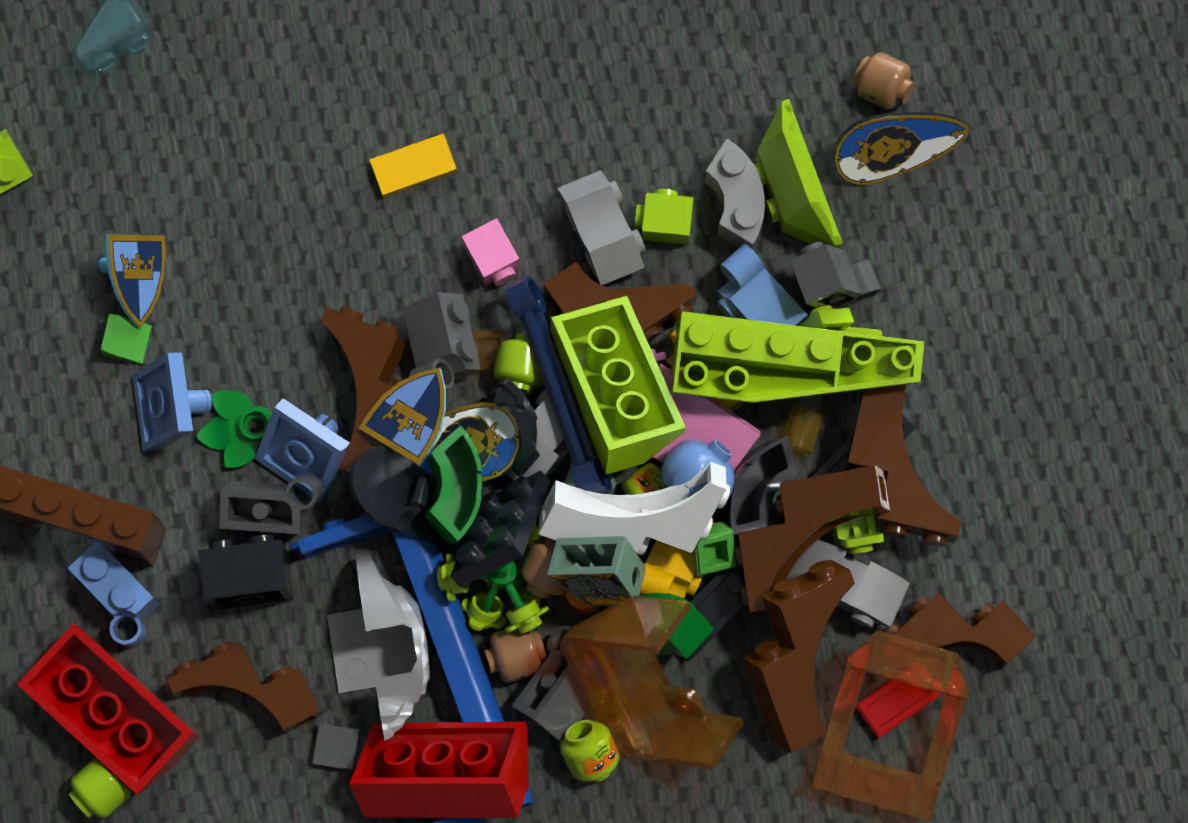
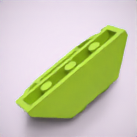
[753,99,843,249]

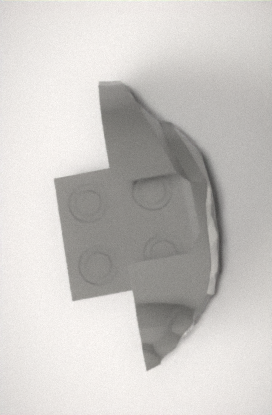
[327,554,430,741]

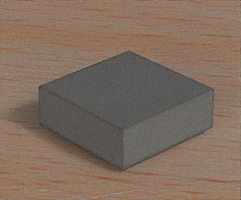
[312,723,360,771]

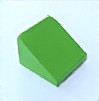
[101,313,152,364]
[694,521,736,576]

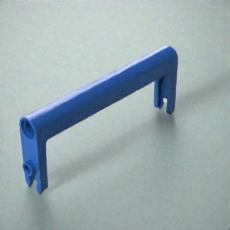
[290,515,534,823]

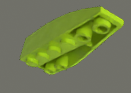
[672,311,924,403]

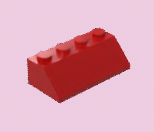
[17,623,201,795]
[349,722,528,818]

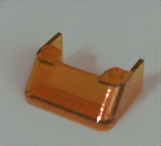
[560,596,744,770]

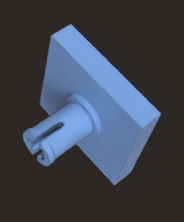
[132,353,212,452]
[255,399,349,503]

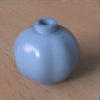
[661,439,735,509]

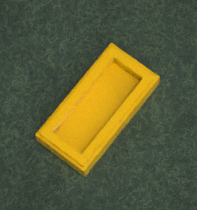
[369,133,457,198]

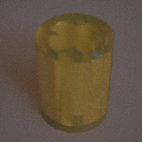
[783,405,823,456]

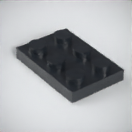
[450,470,551,587]

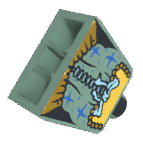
[547,536,645,609]

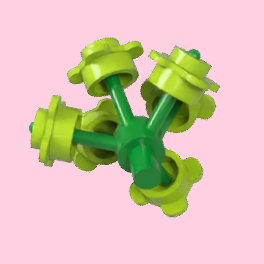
[437,524,549,634]

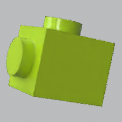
[635,189,693,245]

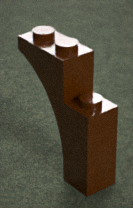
[321,306,408,475]
[845,384,962,547]
[735,465,890,617]
[742,559,855,753]

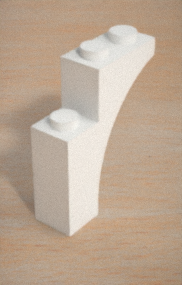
[539,462,730,555]

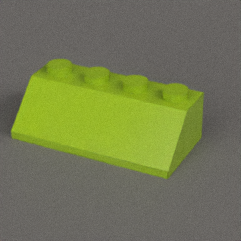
[550,296,686,475]

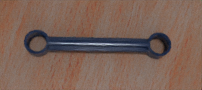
[505,276,613,494]

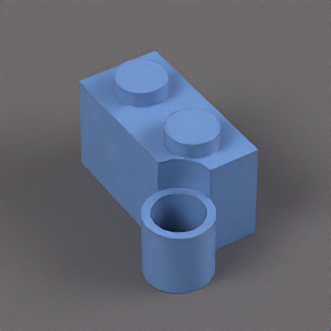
[717,244,808,326]
[68,542,159,648]

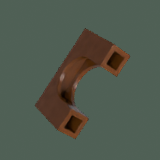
[0,465,166,567]

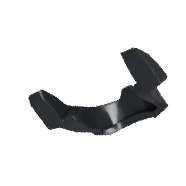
[478,378,540,477]

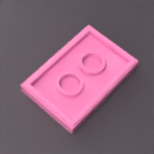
[653,364,761,470]

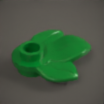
[197,390,272,468]

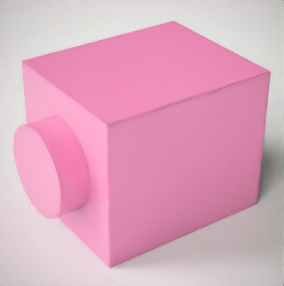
[462,218,520,286]

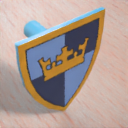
[98,234,166,328]
[358,368,446,466]

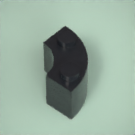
[717,436,798,535]

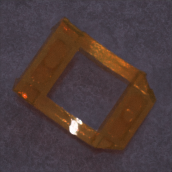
[811,631,969,822]

